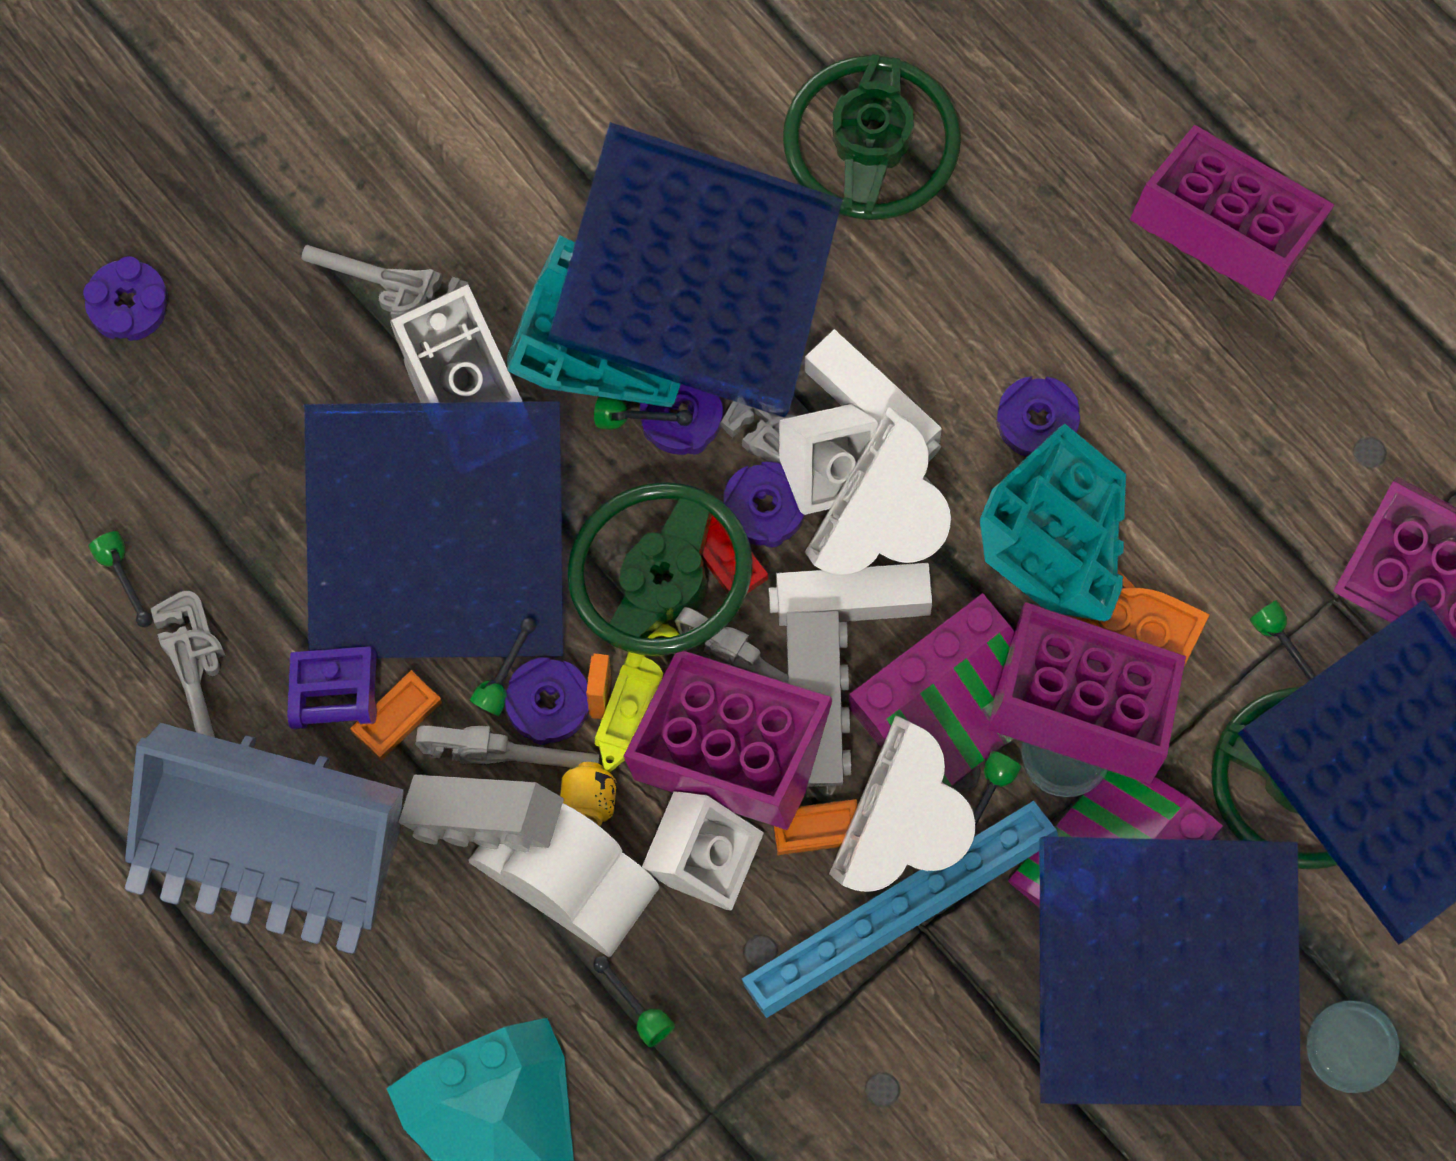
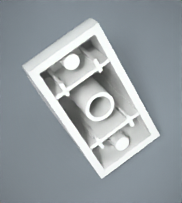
[390,284,539,474]
[805,407,951,575]
[829,716,975,892]
[469,804,659,958]

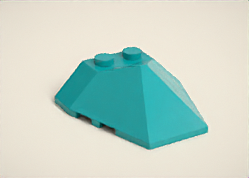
[507,235,697,407]
[980,424,1126,621]
[386,1018,574,1161]

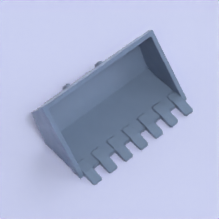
[125,723,403,954]

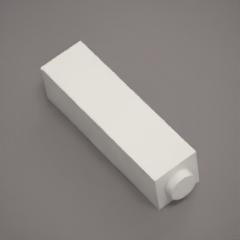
[805,329,942,462]
[769,563,932,626]

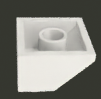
[779,404,878,515]
[642,791,764,910]

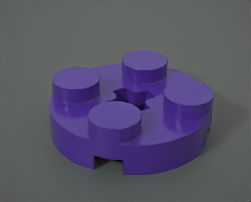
[83,256,168,341]
[640,371,723,455]
[996,376,1080,457]
[723,462,806,548]
[505,657,589,745]

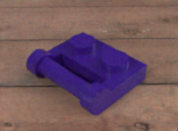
[287,646,377,729]

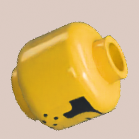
[560,762,617,827]

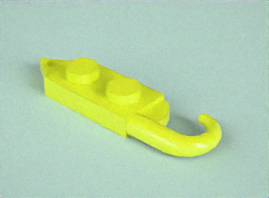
[595,624,680,773]

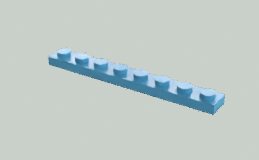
[742,801,1059,1018]

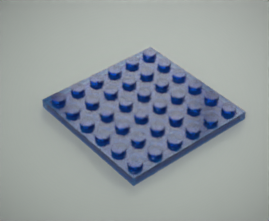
[547,122,843,418]
[304,401,564,658]
[1238,599,1456,945]
[1039,836,1301,1106]

